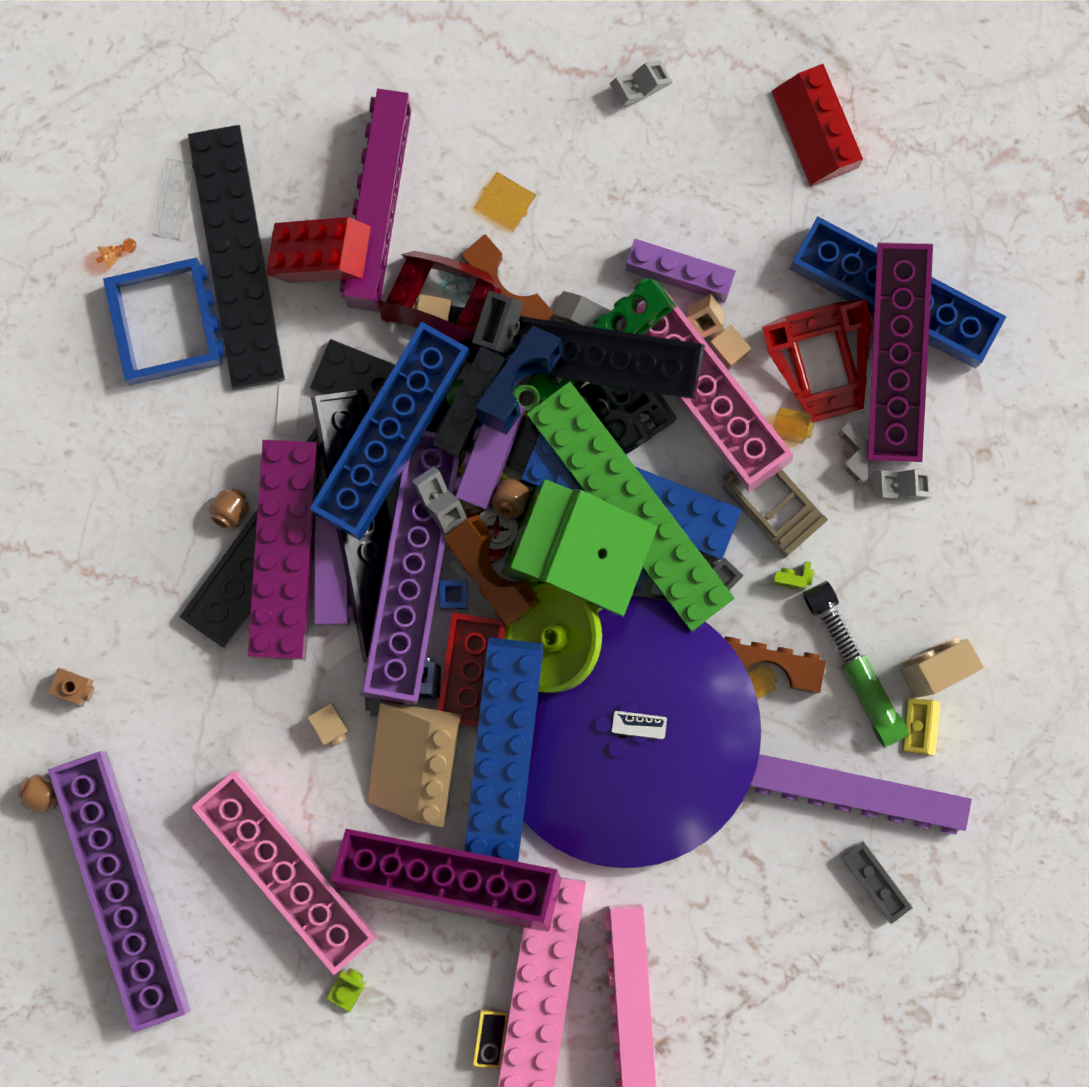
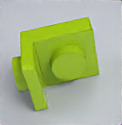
[771,561,814,591]
[326,968,367,1012]

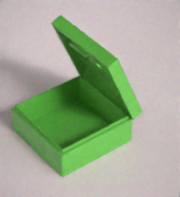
[501,479,658,616]

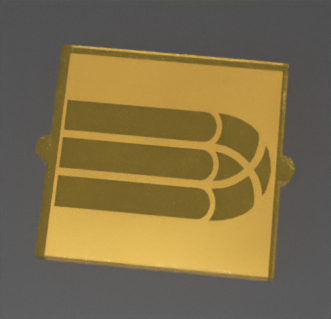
[475,172,536,232]

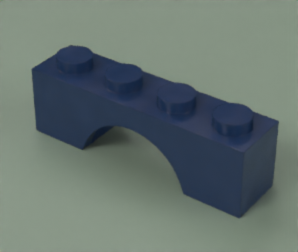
[475,326,563,435]

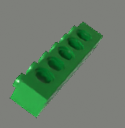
[528,278,677,401]

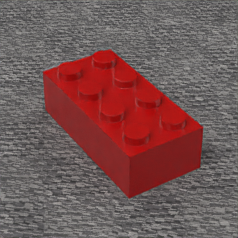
[266,217,371,283]
[438,613,506,727]

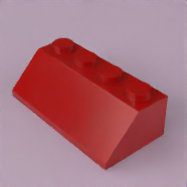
[771,64,863,187]

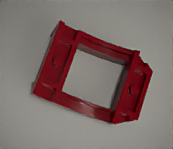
[378,251,502,343]

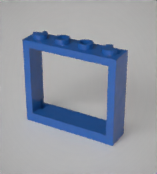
[103,257,225,385]

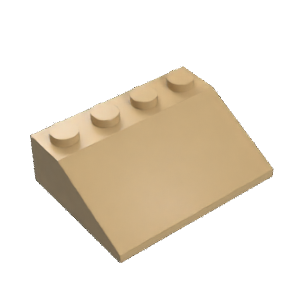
[367,701,462,827]

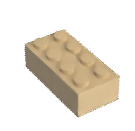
[900,637,984,698]

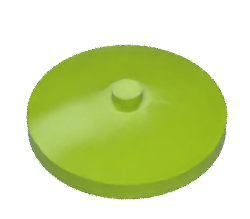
[504,583,602,693]

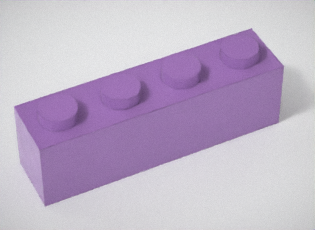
[625,238,736,302]
[454,405,526,509]
[315,516,354,626]

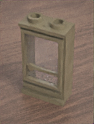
[721,470,828,558]

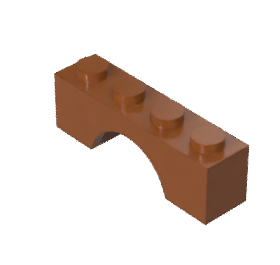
[461,234,555,321]
[444,514,541,626]
[724,636,826,694]

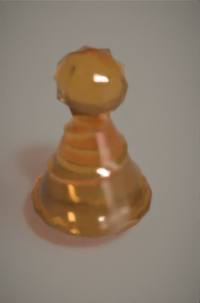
[96,238,137,270]

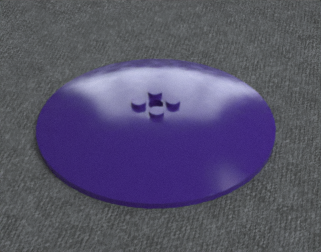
[523,596,761,868]

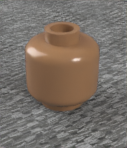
[492,479,530,519]
[209,488,249,530]
[17,774,58,814]

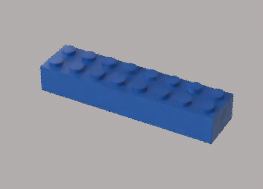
[789,216,1007,369]
[310,322,470,541]
[521,433,742,561]
[464,637,544,862]

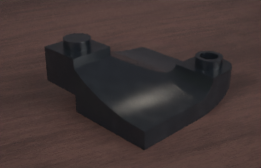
[577,382,677,455]

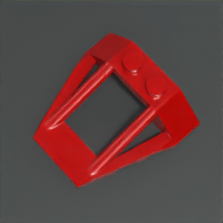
[762,299,872,423]

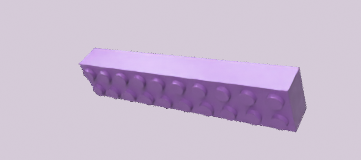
[361,431,460,706]
[48,751,191,1033]

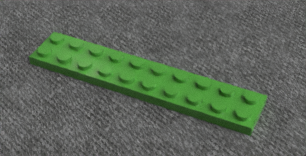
[526,382,735,631]

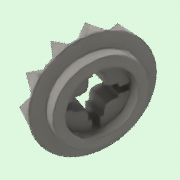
[479,508,518,551]

